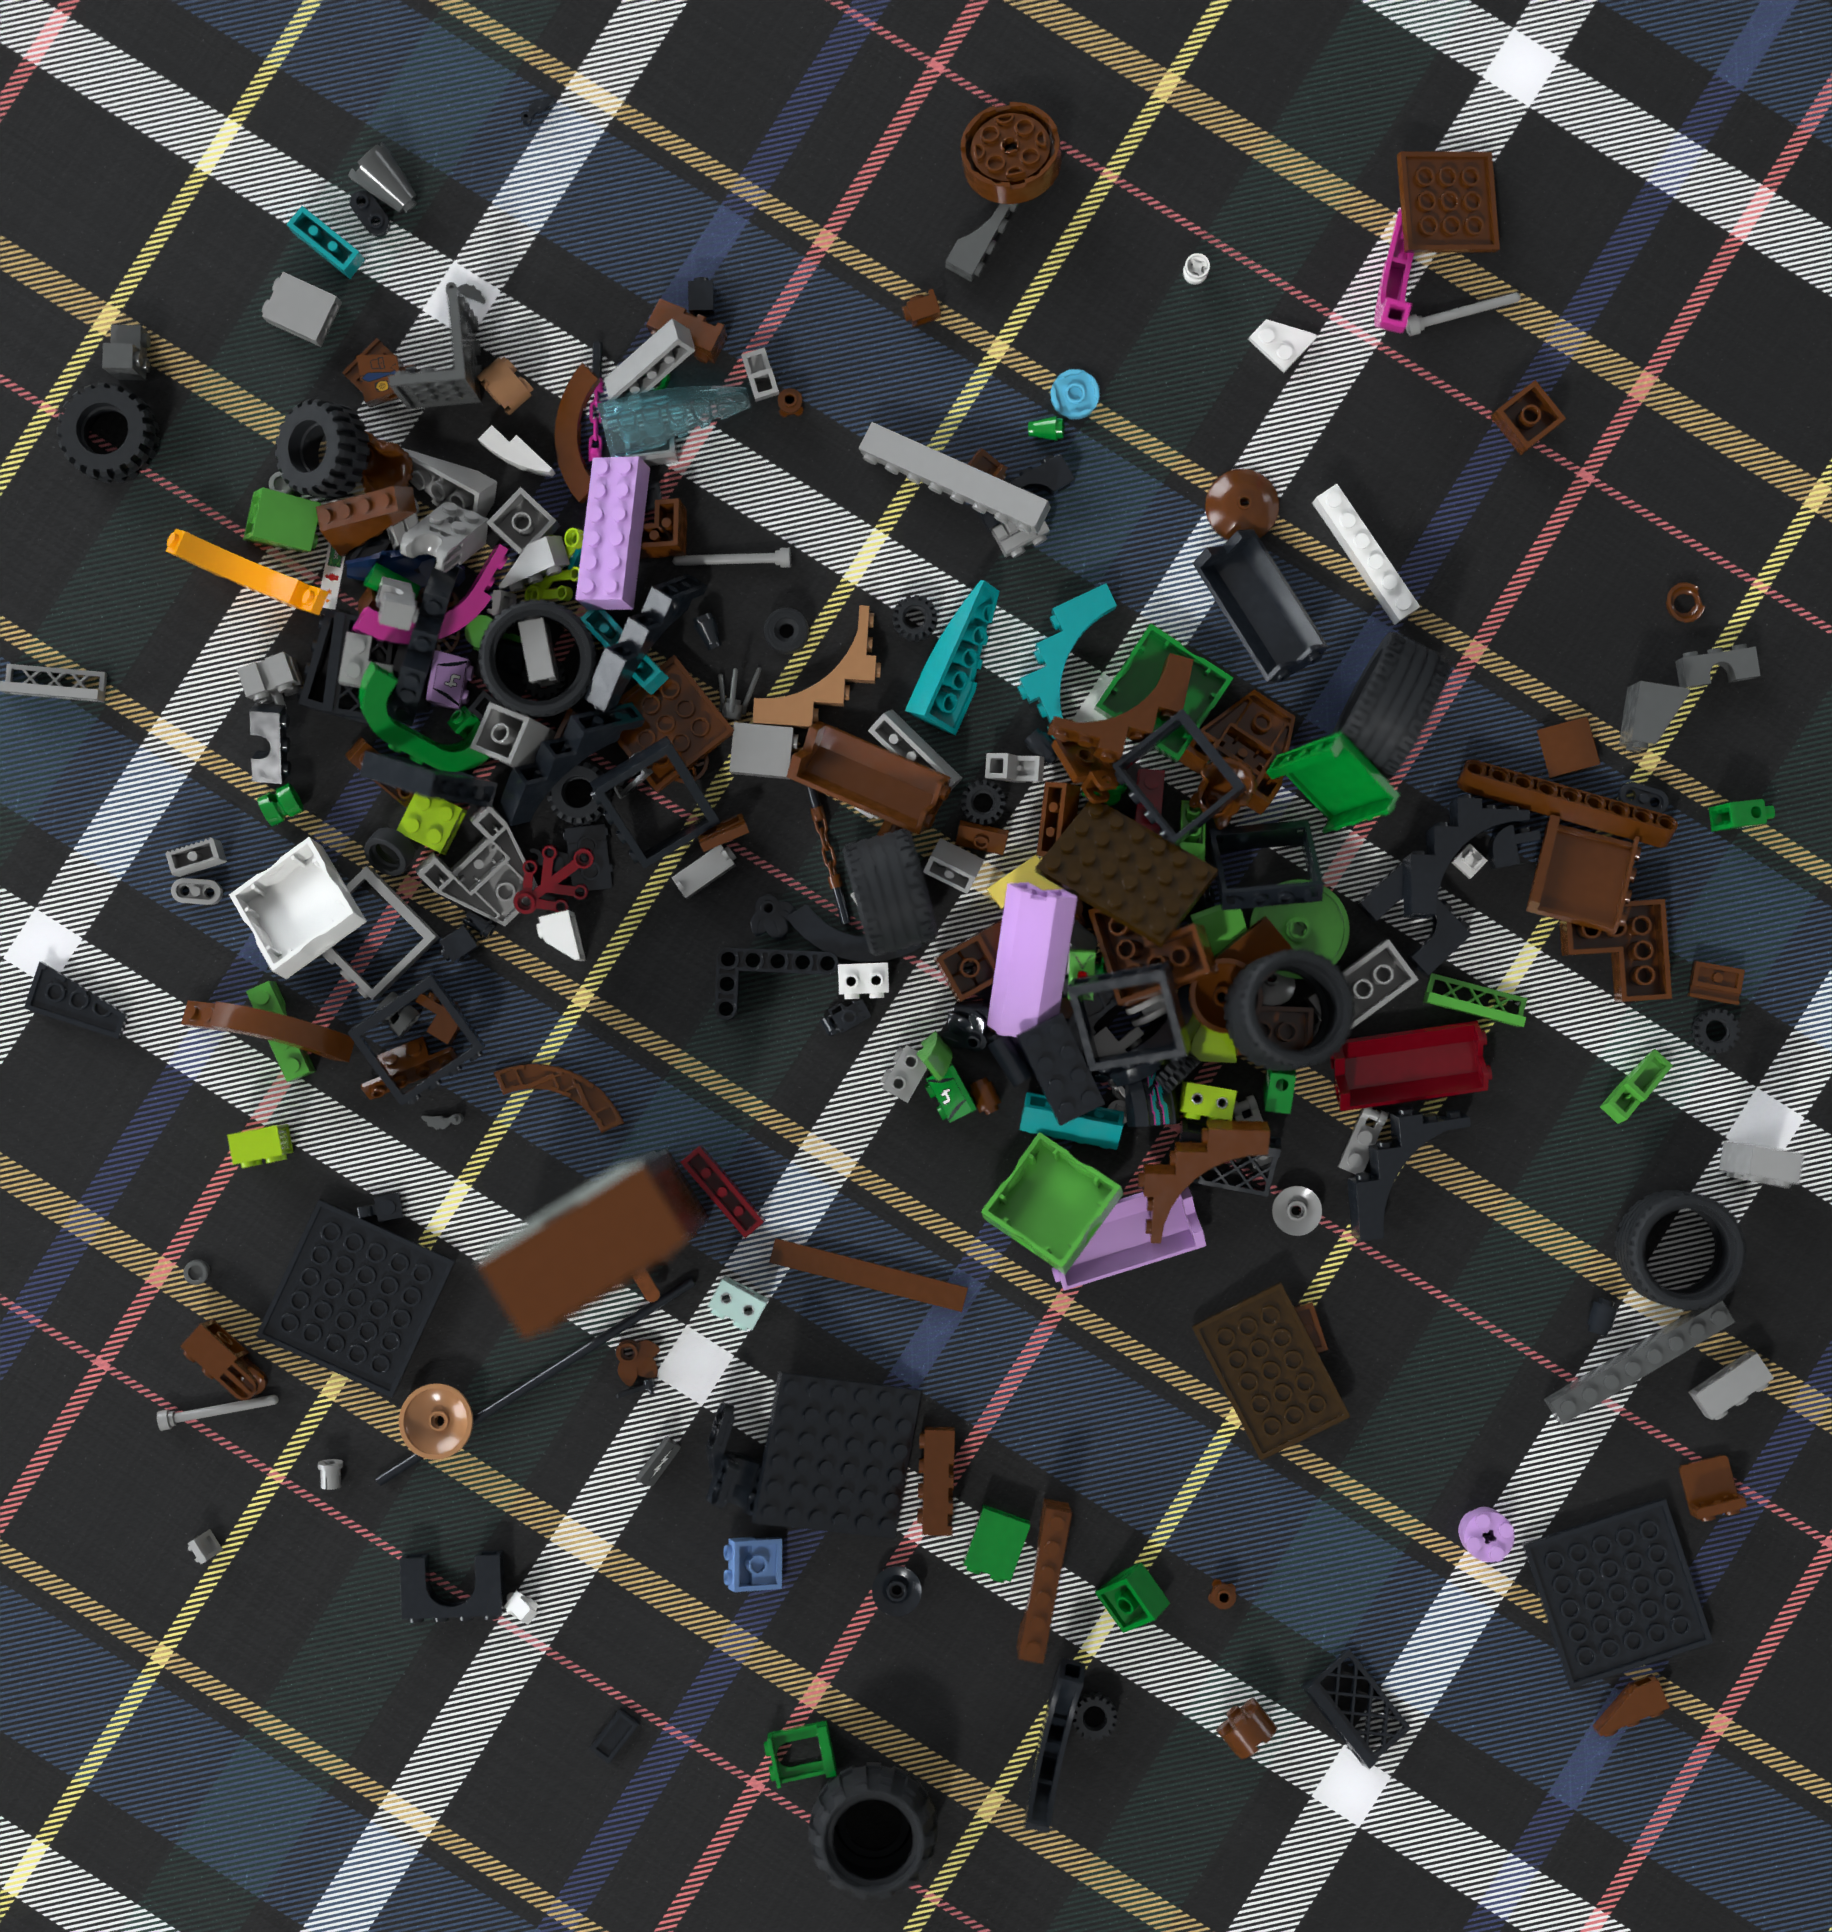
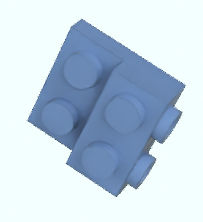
[724,1537,782,1592]

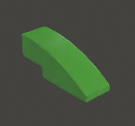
[916,1031,952,1082]
[1600,1049,1673,1124]

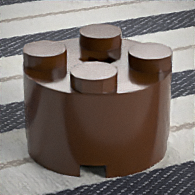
[1216,1698,1277,1759]

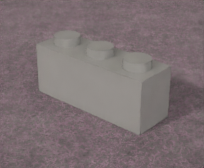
[1689,1350,1774,1420]

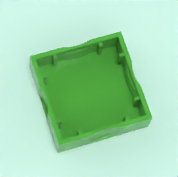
[981,1132,1123,1275]

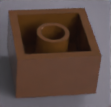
[1491,380,1566,455]

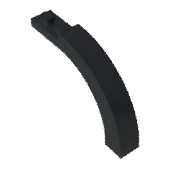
[1086,983,1201,1087]

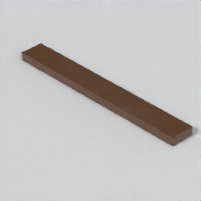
[769,1238,968,1312]

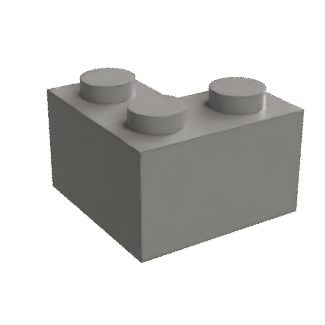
[338,632,394,688]

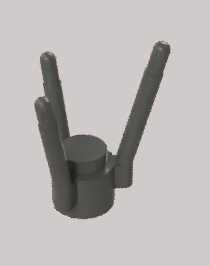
[718,667,762,720]

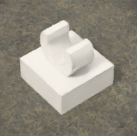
[1451,844,1488,879]

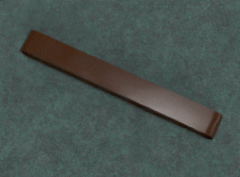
[1457,759,1678,848]

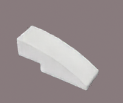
[478,425,555,477]

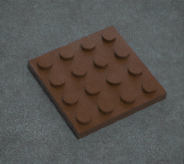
[1397,151,1500,253]
[617,655,734,793]

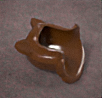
[360,431,413,493]
[1189,757,1257,830]

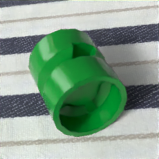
[257,783,304,827]

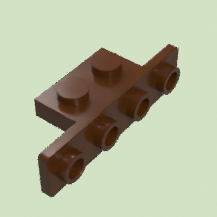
[360,1036,459,1100]

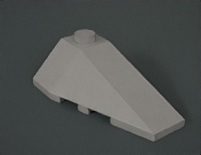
[402,448,497,517]

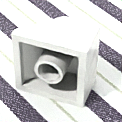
[536,910,586,961]

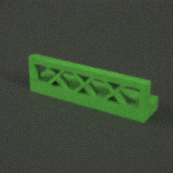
[1423,973,1527,1027]

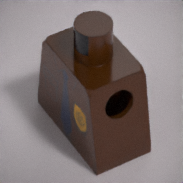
[356,355,418,408]

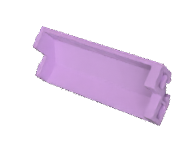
[987,882,1077,1037]
[1051,1187,1206,1291]

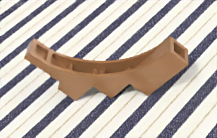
[753,605,881,729]

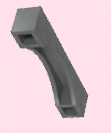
[946,144,1019,282]

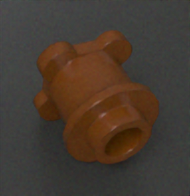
[778,388,803,418]
[1208,1579,1236,1609]

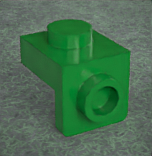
[447,705,481,739]

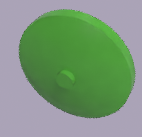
[1249,879,1350,979]

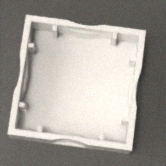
[229,837,367,979]

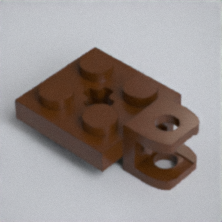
[1051,739,1118,804]

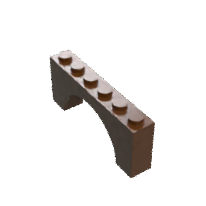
[1016,1498,1072,1664]

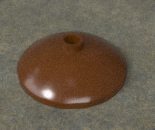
[1205,469,1279,540]
[1189,958,1263,1034]

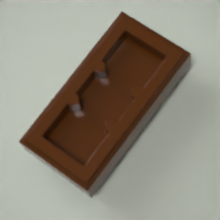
[955,820,1009,855]

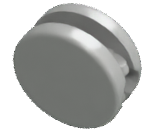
[1125,994,1167,1027]

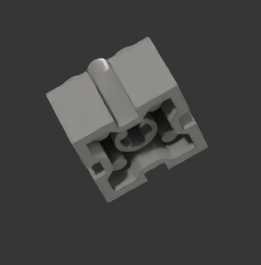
[237,652,304,709]

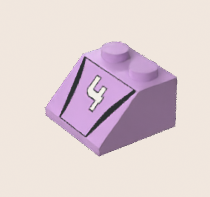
[426,651,474,710]

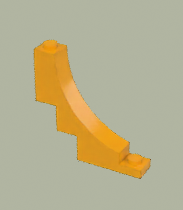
[166,529,329,615]

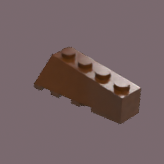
[316,486,417,557]

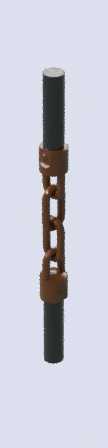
[806,786,851,925]

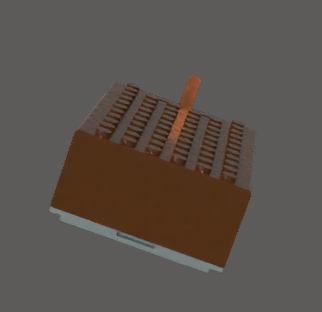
[476,1148,709,1338]

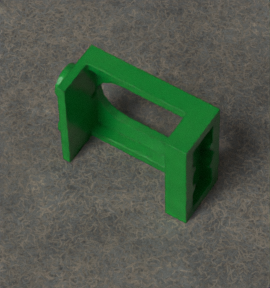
[764,1720,837,1789]

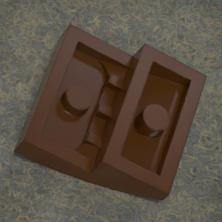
[1537,717,1601,778]

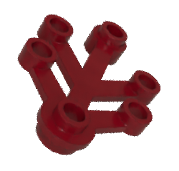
[513,844,595,914]

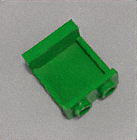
[963,1504,1031,1583]

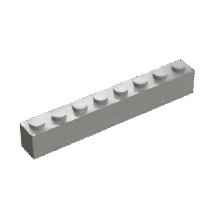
[859,422,1051,534]

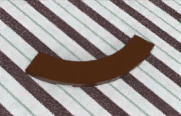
[555,363,601,503]
[493,1064,625,1133]

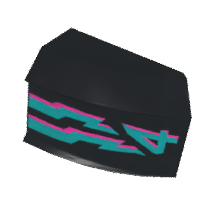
[1124,1067,1181,1127]

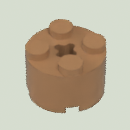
[476,357,534,415]

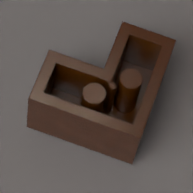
[640,498,687,559]

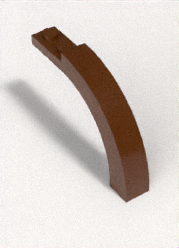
[181,1000,354,1062]

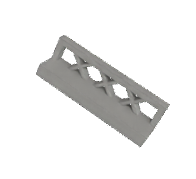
[0,664,107,702]

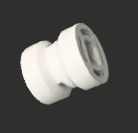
[1183,253,1210,284]

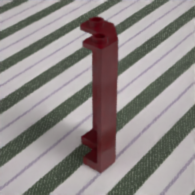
[1330,1021,1492,1111]

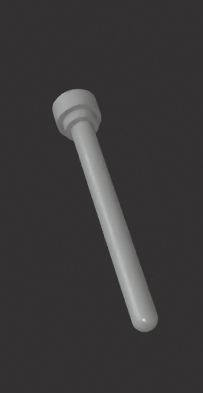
[1406,292,1521,336]
[672,547,791,568]
[157,1395,279,1431]

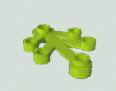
[525,528,584,602]

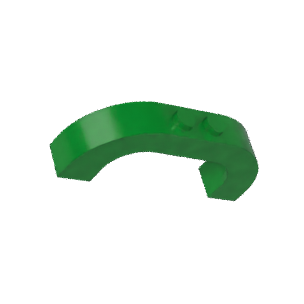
[359,662,490,772]

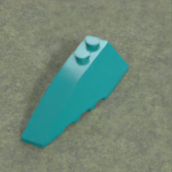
[905,580,1000,735]

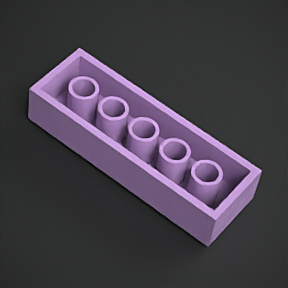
[576,456,650,610]

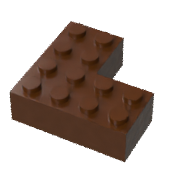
[1559,899,1672,1002]
[1088,908,1219,1006]

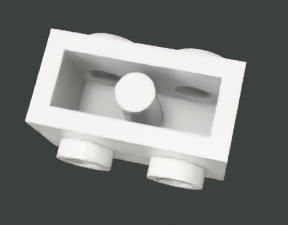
[838,962,889,999]

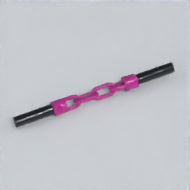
[588,342,604,473]

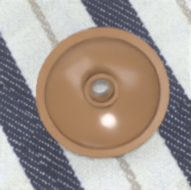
[399,1383,473,1460]

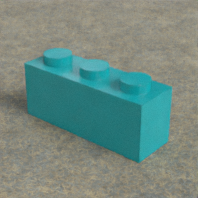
[286,206,365,279]

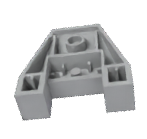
[415,806,538,926]

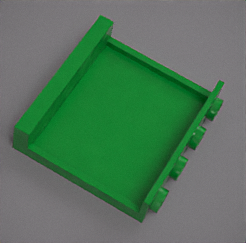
[1266,732,1400,833]

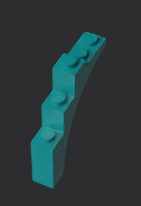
[1017,583,1117,740]

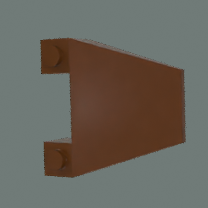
[1179,690,1296,815]

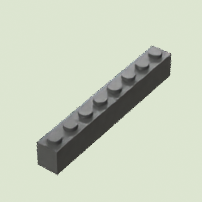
[1544,1300,1735,1425]

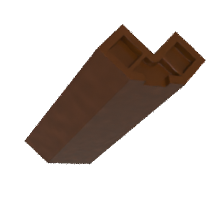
[786,721,951,835]

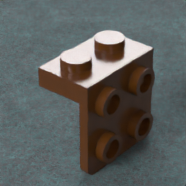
[1679,1455,1747,1522]

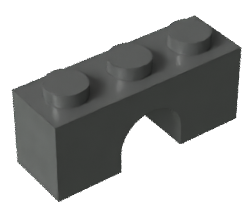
[1675,644,1761,689]

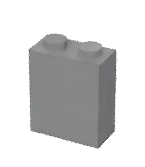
[262,272,342,347]
[518,615,561,688]
[729,722,799,779]

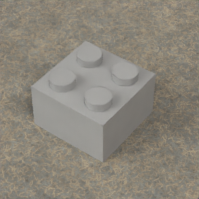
[486,487,560,555]

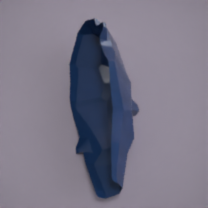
[345,549,466,591]

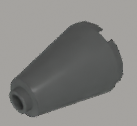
[348,142,417,213]

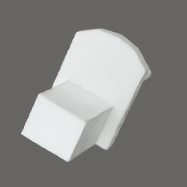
[504,1591,538,1625]

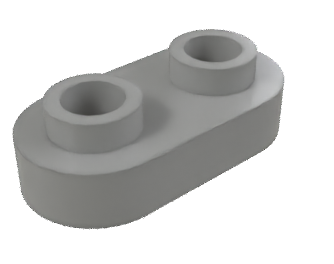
[171,878,223,905]

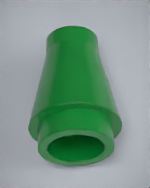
[1028,416,1064,441]

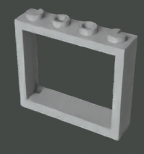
[322,866,440,1000]

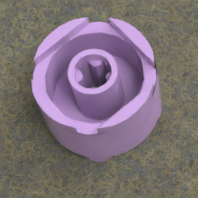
[1458,1507,1514,1562]

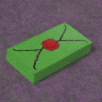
[1068,949,1095,1000]

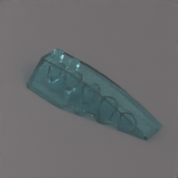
[597,386,751,457]

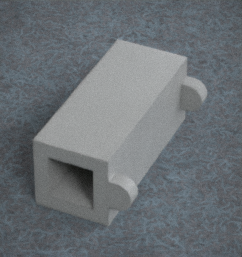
[672,845,736,899]

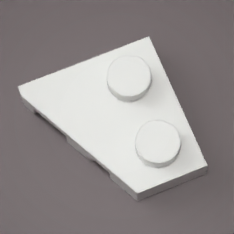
[1248,319,1318,373]

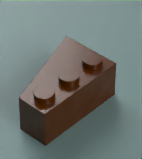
[646,299,728,364]

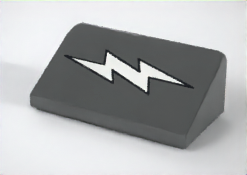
[636,1436,681,1486]

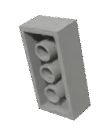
[1305,940,1419,1029]
[1719,1141,1804,1188]

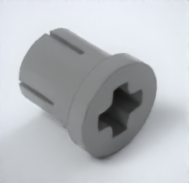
[318,1459,343,1490]

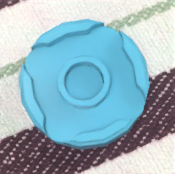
[1051,369,1100,419]

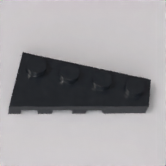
[24,961,129,1039]

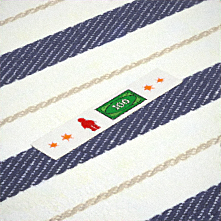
[321,543,345,610]

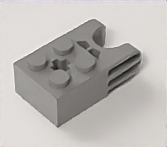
[400,501,488,572]

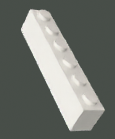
[1312,484,1420,625]

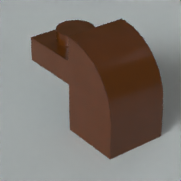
[415,992,462,1044]

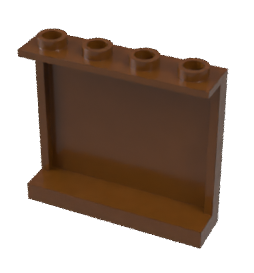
[1526,814,1642,934]

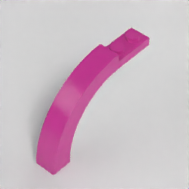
[1374,209,1414,333]
[351,544,508,645]

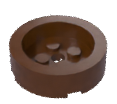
[961,102,1062,204]

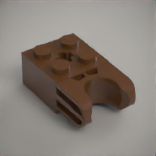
[933,919,1002,1002]
[180,1319,268,1400]

